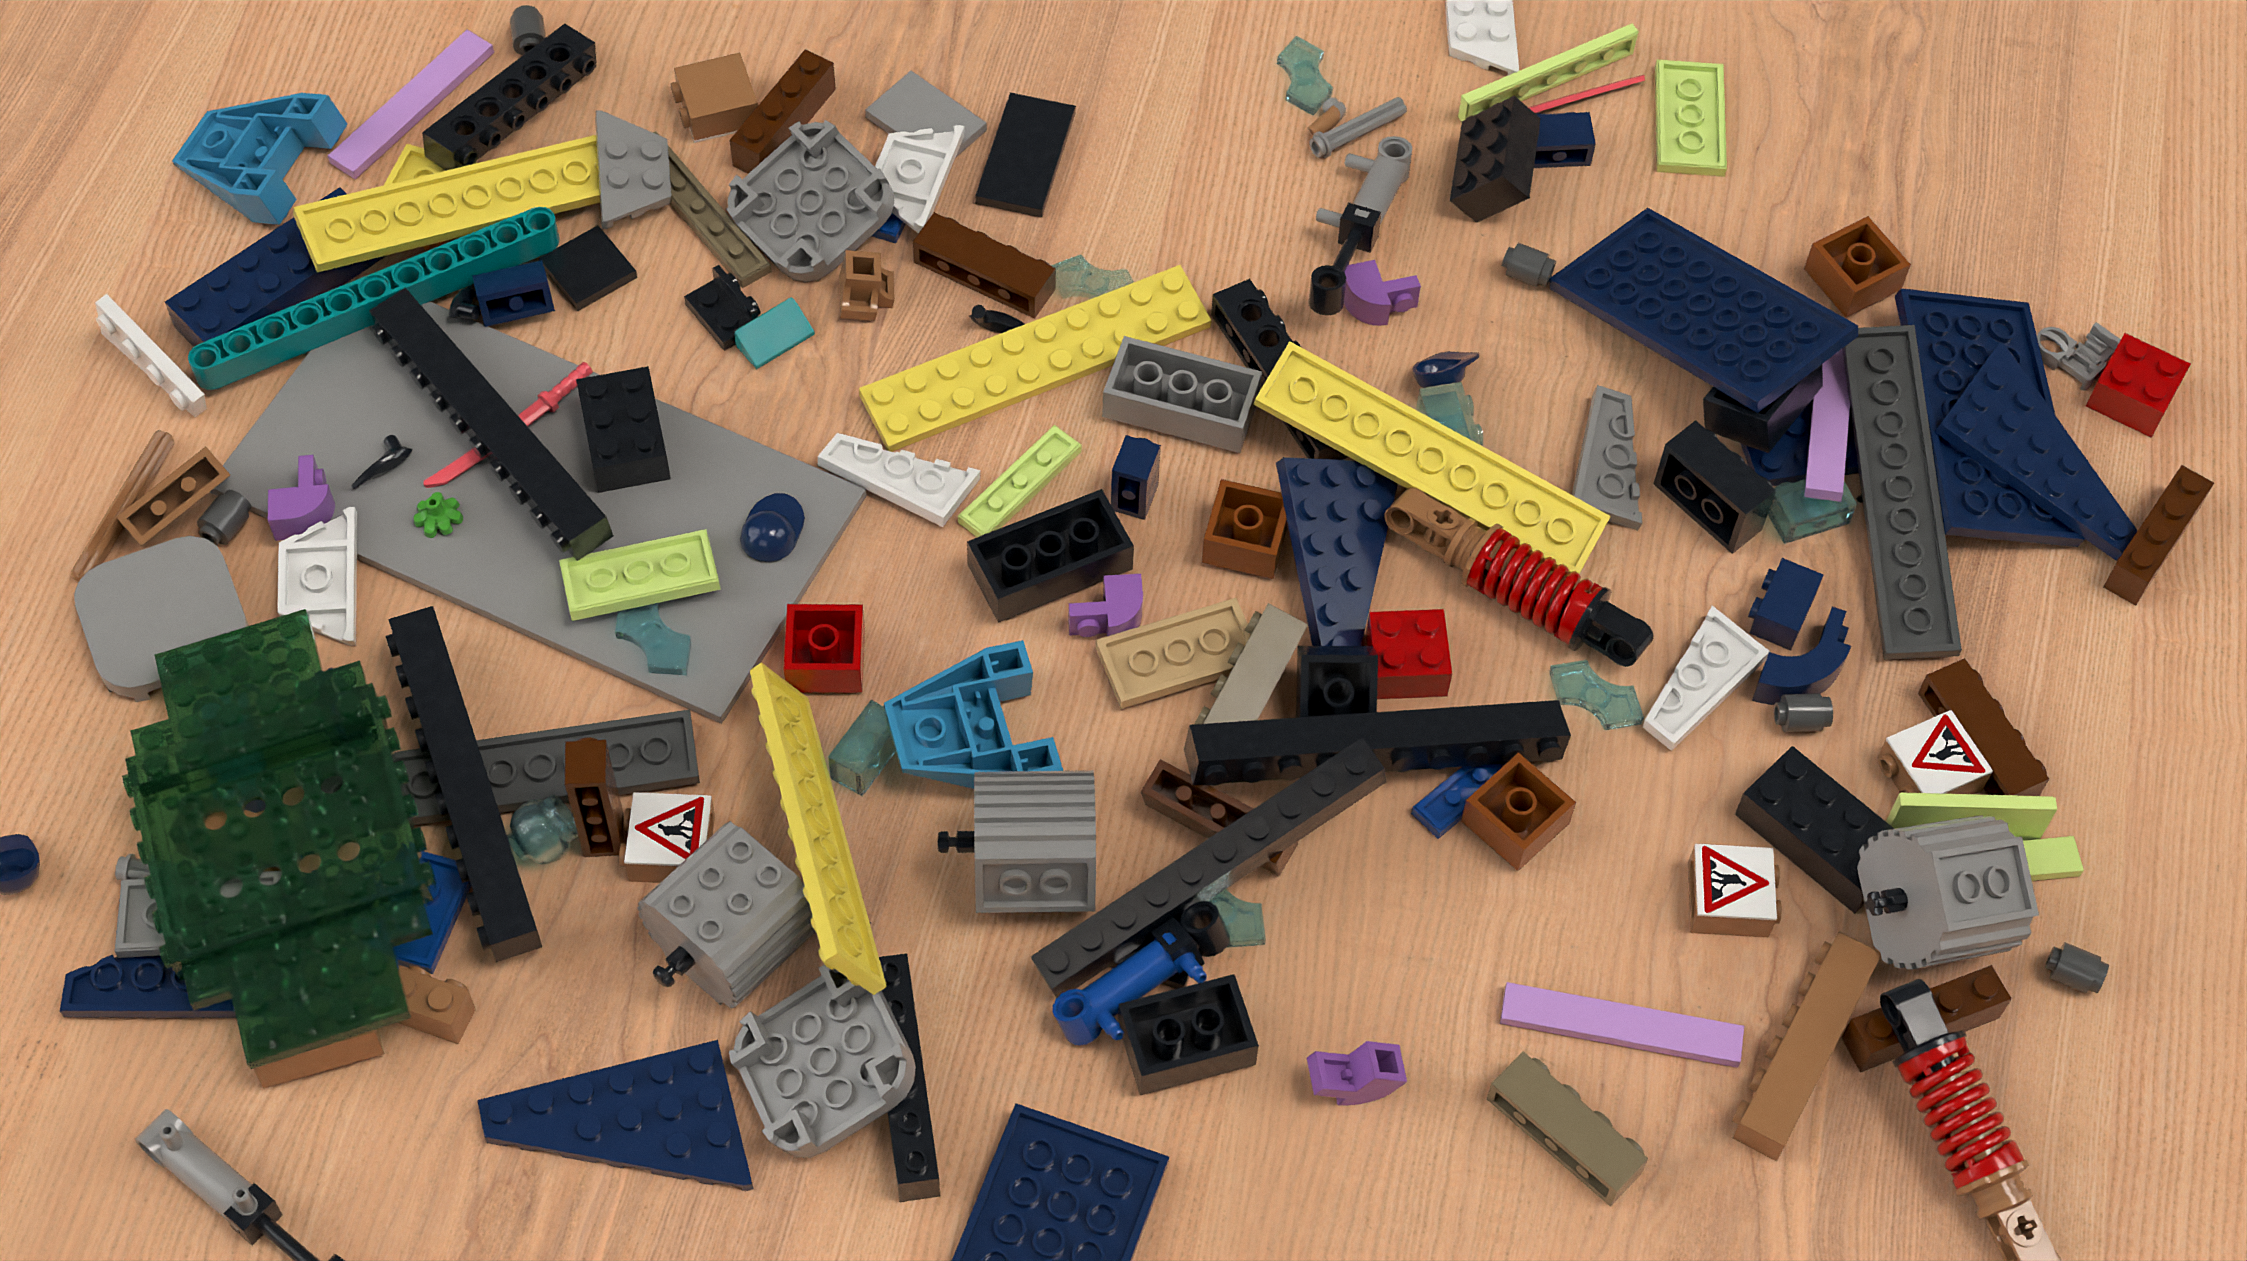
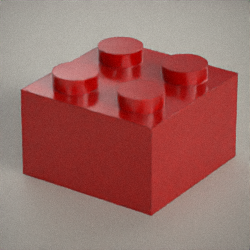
[2086,333,2191,438]
[784,604,865,693]
[1365,609,1452,699]

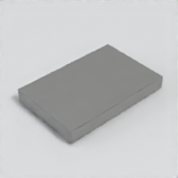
[865,71,987,158]

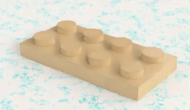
[1095,598,1251,709]

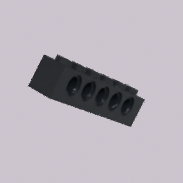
[422,23,597,171]
[1211,279,1348,460]
[879,953,941,1202]

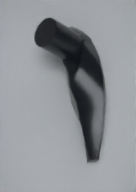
[449,284,480,320]
[969,305,1025,333]
[351,435,413,489]

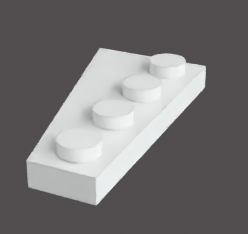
[95,294,207,417]

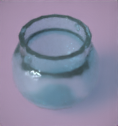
[507,794,579,865]

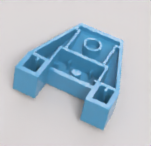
[172,93,348,225]
[884,640,1063,789]

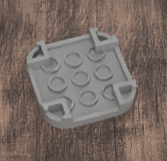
[727,120,895,282]
[74,536,252,702]
[729,965,916,1158]

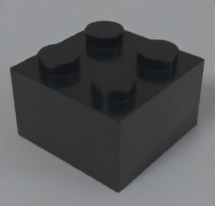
[1296,646,1378,718]

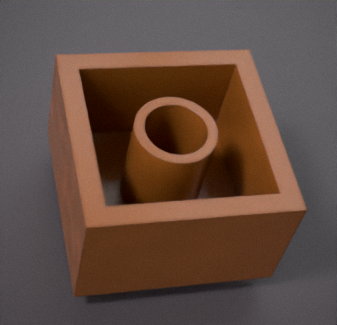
[1804,216,1911,318]
[1202,479,1288,579]
[1461,753,1576,871]

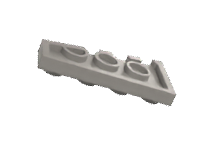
[1572,385,1642,531]

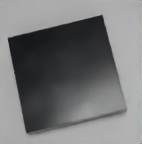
[539,225,637,311]

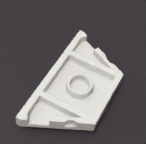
[1445,0,1519,76]
[875,125,965,233]
[277,507,357,646]

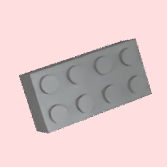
[1102,336,1262,453]

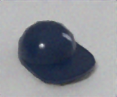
[1412,351,1480,394]
[740,493,805,562]
[0,834,40,895]

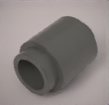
[510,5,546,55]
[1502,242,1556,287]
[197,490,252,545]
[1774,693,1833,732]
[2045,942,2109,993]

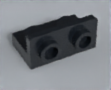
[684,265,761,351]

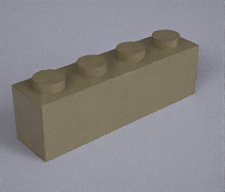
[1195,603,1308,724]
[1487,1052,1648,1206]

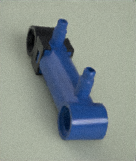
[1052,901,1230,1045]

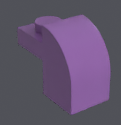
[1344,260,1421,326]
[268,455,335,541]
[1068,574,1143,637]
[1307,1041,1407,1105]

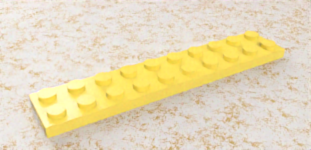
[293,135,600,272]
[859,265,1212,452]
[1253,341,1611,576]
[750,663,887,995]

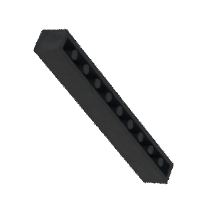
[369,288,614,561]
[386,606,542,962]
[1184,700,1571,786]
[1030,738,1386,998]

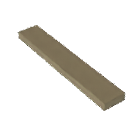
[654,131,772,289]

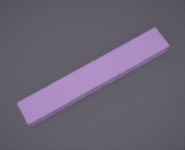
[328,30,494,180]
[1804,349,1850,502]
[1500,982,1744,1068]

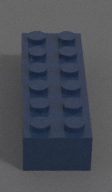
[165,187,387,347]

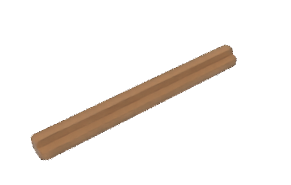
[71,430,174,582]

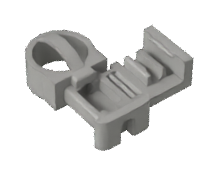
[2037,322,2121,390]

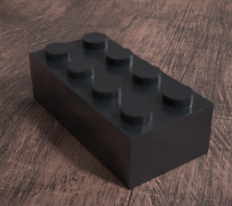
[967,489,1134,623]
[1735,746,1895,914]

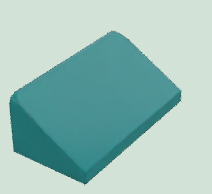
[734,297,815,369]

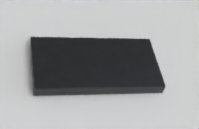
[975,92,1076,217]

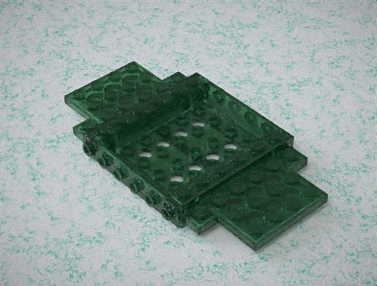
[122,609,437,1069]

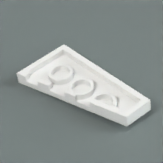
[818,433,981,527]
[1643,606,1770,751]

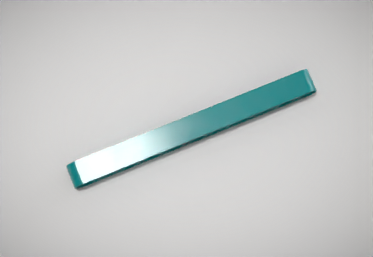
[188,207,560,390]

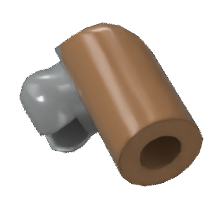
[1308,98,1346,135]

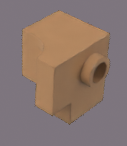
[839,250,895,321]

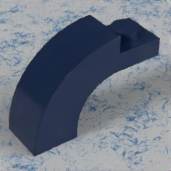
[1752,606,1851,705]

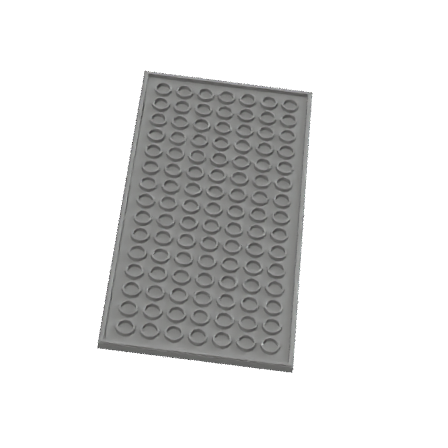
[210,302,867,724]

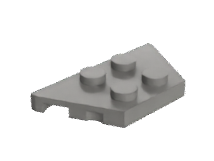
[595,110,671,229]

